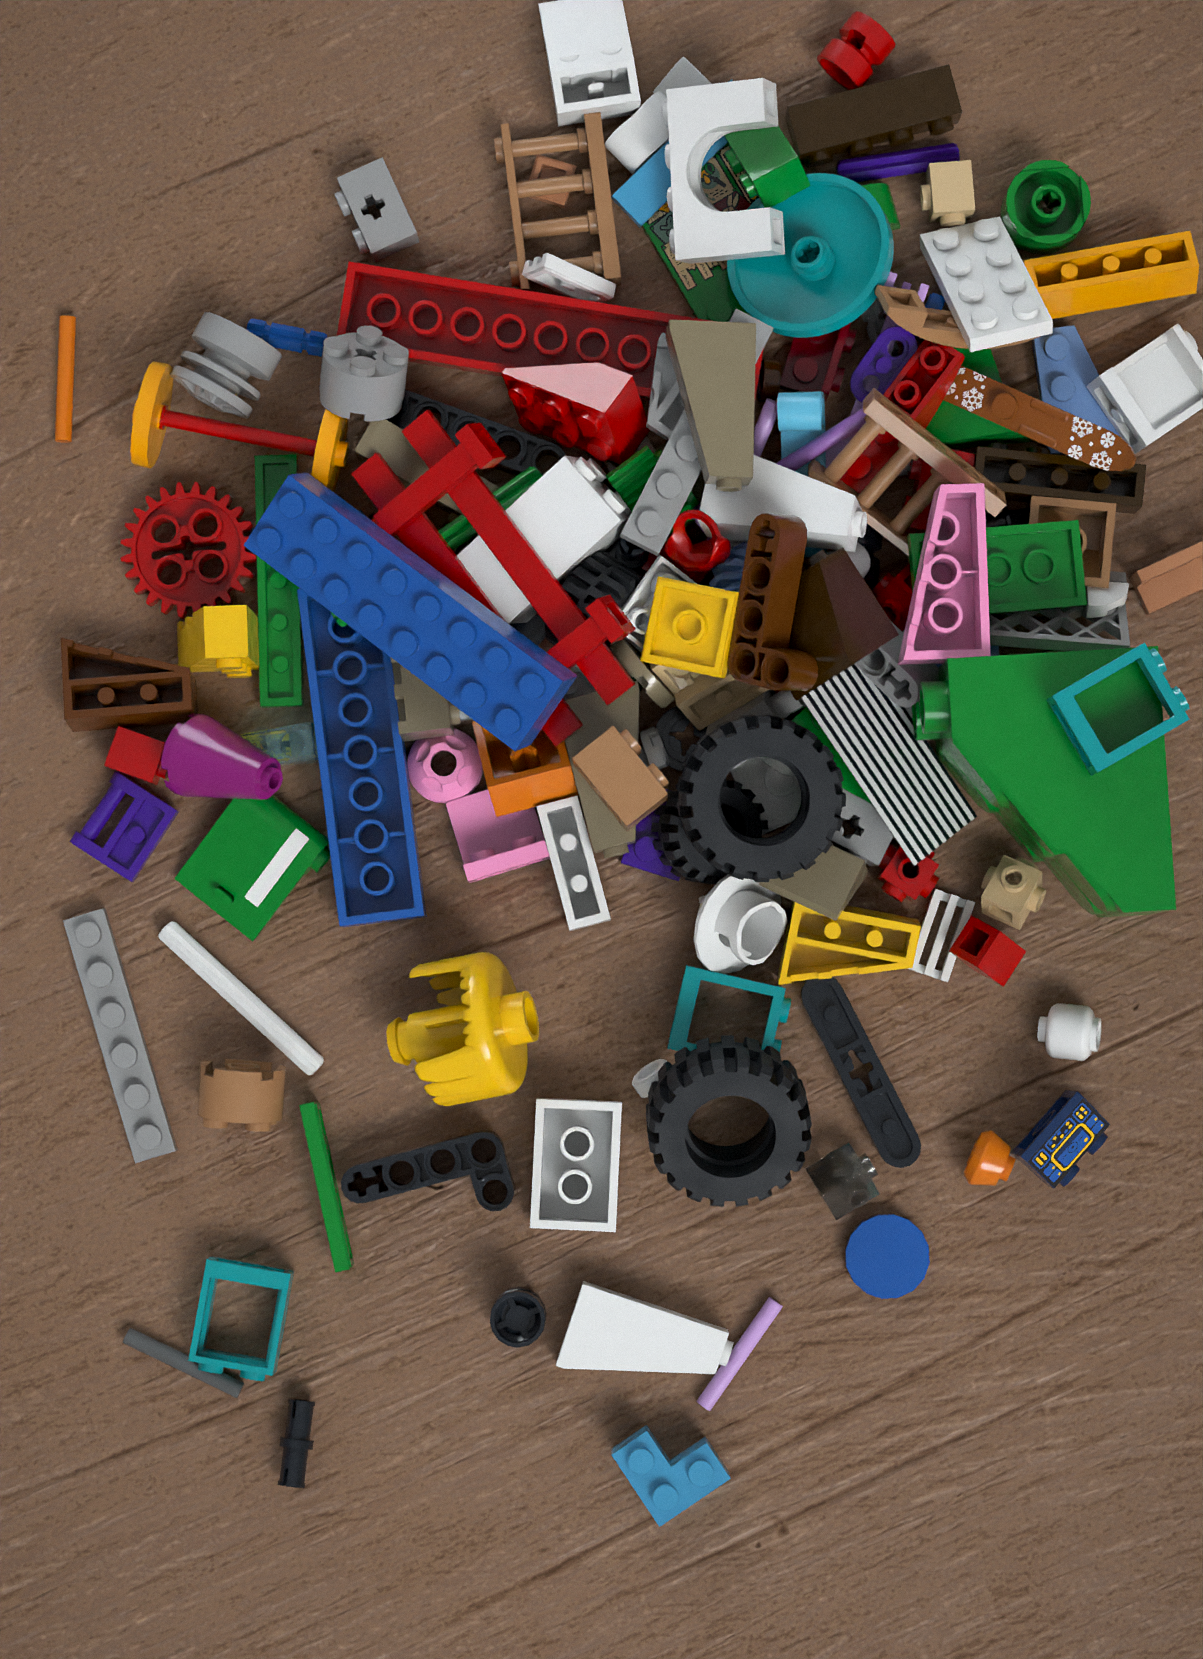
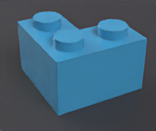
[611,1425,731,1527]

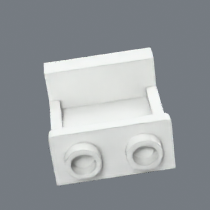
[1086,324,1203,454]

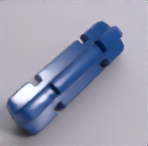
[246,319,328,357]

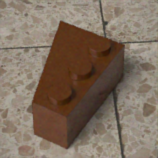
[61,638,198,732]

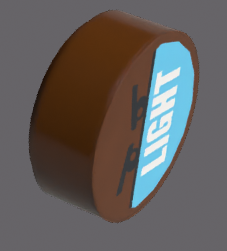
[757,359,781,402]

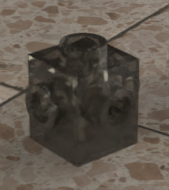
[805,1142,880,1220]

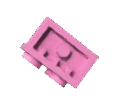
[446,789,550,883]

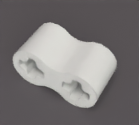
[605,91,669,175]

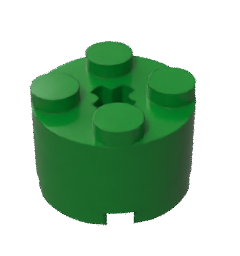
[1001,160,1091,255]

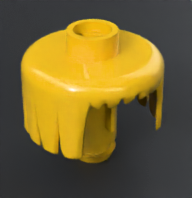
[386,952,539,1106]

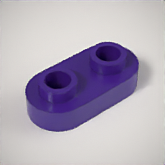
[850,327,918,403]

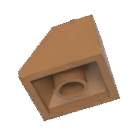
[1028,496,1116,588]

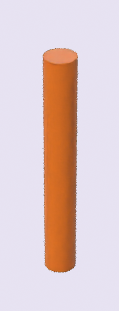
[55,315,76,443]

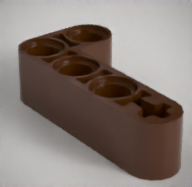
[728,513,818,691]

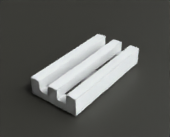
[522,253,616,303]
[907,889,975,982]

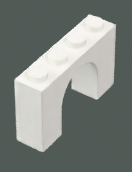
[662,78,785,264]

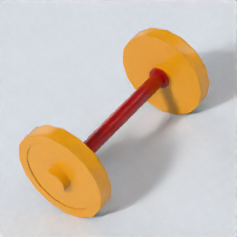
[130,361,349,492]

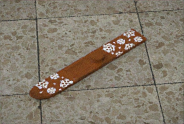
[943,366,1136,472]

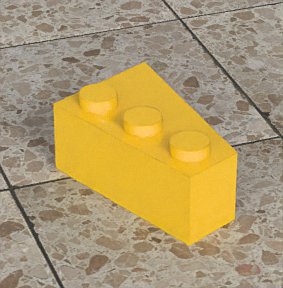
[177,605,259,678]
[777,901,921,985]

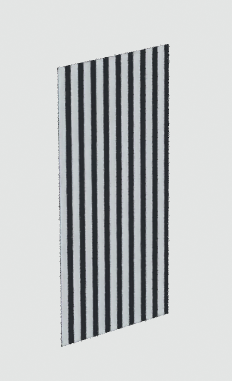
[801,665,977,866]

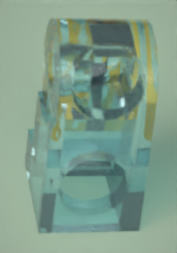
[240,722,319,767]

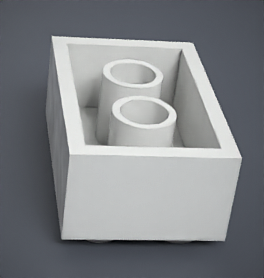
[530,1098,622,1232]

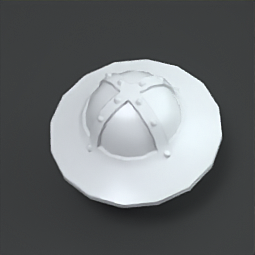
[693,874,787,974]

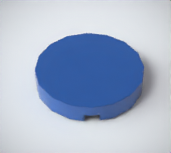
[845,1214,930,1299]

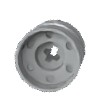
[170,312,282,419]

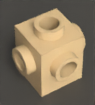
[981,855,1046,930]

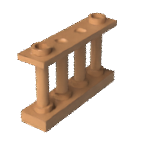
[494,112,621,291]
[808,388,1006,564]

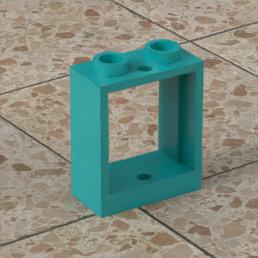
[1047,642,1190,776]
[667,965,791,1052]
[188,1256,295,1381]

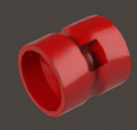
[817,11,896,90]

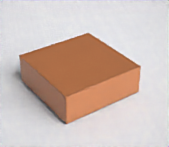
[529,155,577,208]

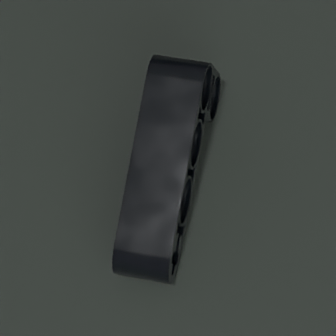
[341,1130,515,1212]

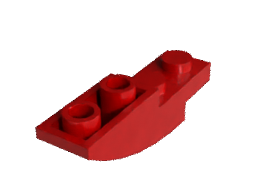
[840,340,965,494]

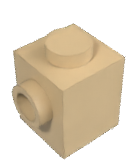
[920,160,975,227]

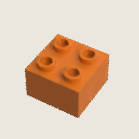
[472,721,579,817]

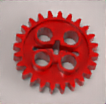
[120,482,257,619]

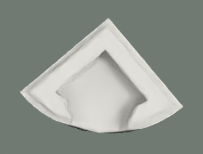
[1085,582,1129,618]
[640,726,671,769]

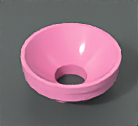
[407,728,483,804]

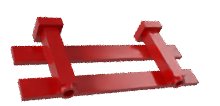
[351,410,636,746]

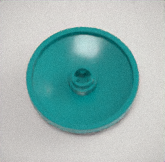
[727,173,894,338]

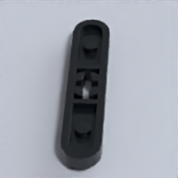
[801,977,921,1168]

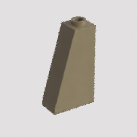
[665,320,756,492]
[354,419,499,516]
[565,681,640,859]

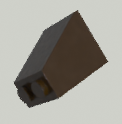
[788,547,899,701]

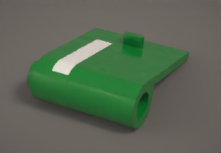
[174,795,331,942]

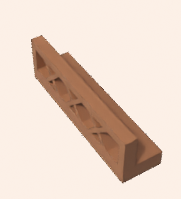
[1129,541,1203,615]

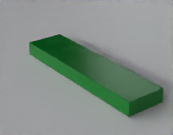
[299,1101,354,1273]

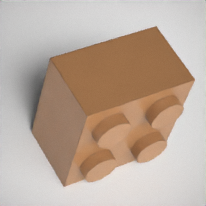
[572,726,669,832]

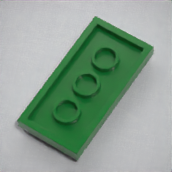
[907,520,1087,615]

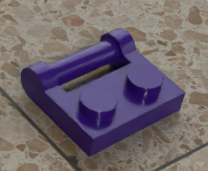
[69,771,179,882]

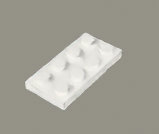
[920,216,1053,352]

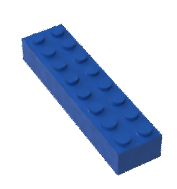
[244,472,578,751]
[297,589,427,928]

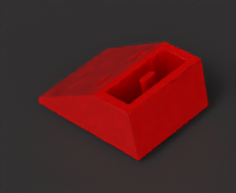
[501,362,650,465]

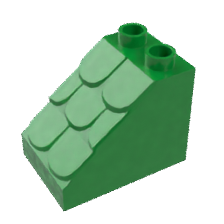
[911,646,1176,918]

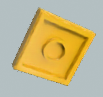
[640,576,739,679]

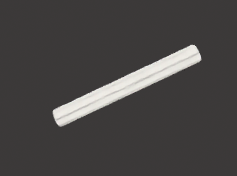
[158,921,324,1075]

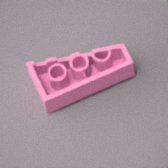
[897,483,991,665]

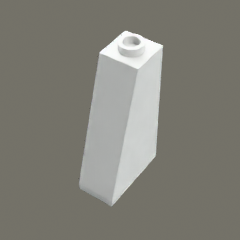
[697,455,867,552]
[556,1281,734,1374]

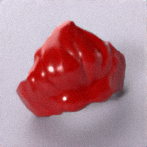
[664,509,731,573]

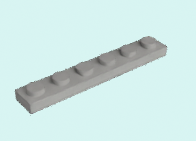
[619,309,774,556]
[63,908,178,1163]

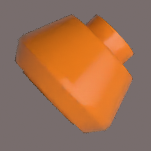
[963,1130,1016,1186]

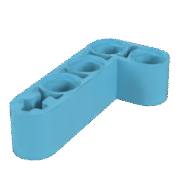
[777,391,827,558]

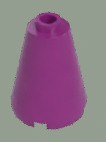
[161,713,283,800]

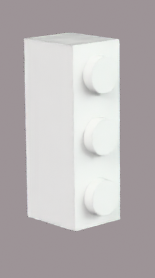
[536,795,611,931]

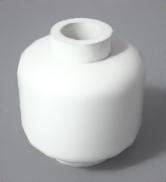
[1037,1003,1101,1061]

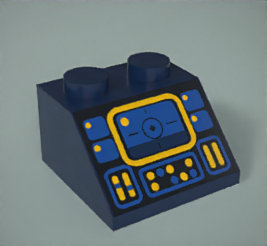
[1011,1090,1110,1189]

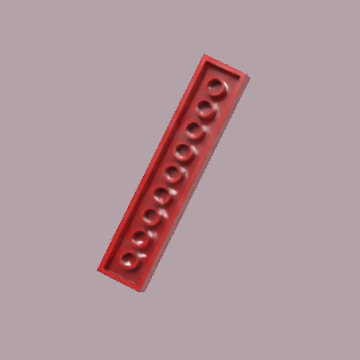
[337,261,764,401]

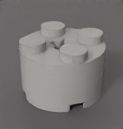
[319,326,409,421]

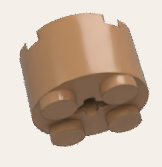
[198,1059,286,1132]

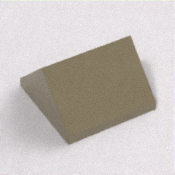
[759,825,867,921]

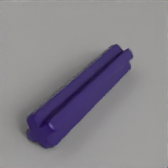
[836,143,960,182]

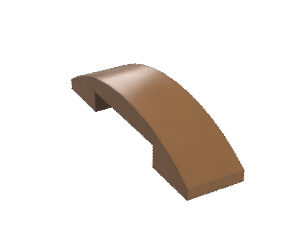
[875,285,1041,349]

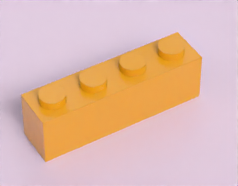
[1023,231,1199,319]

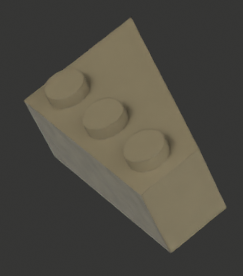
[391,658,461,741]

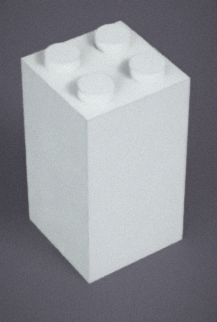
[457,456,631,624]

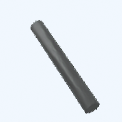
[123,1328,244,1398]

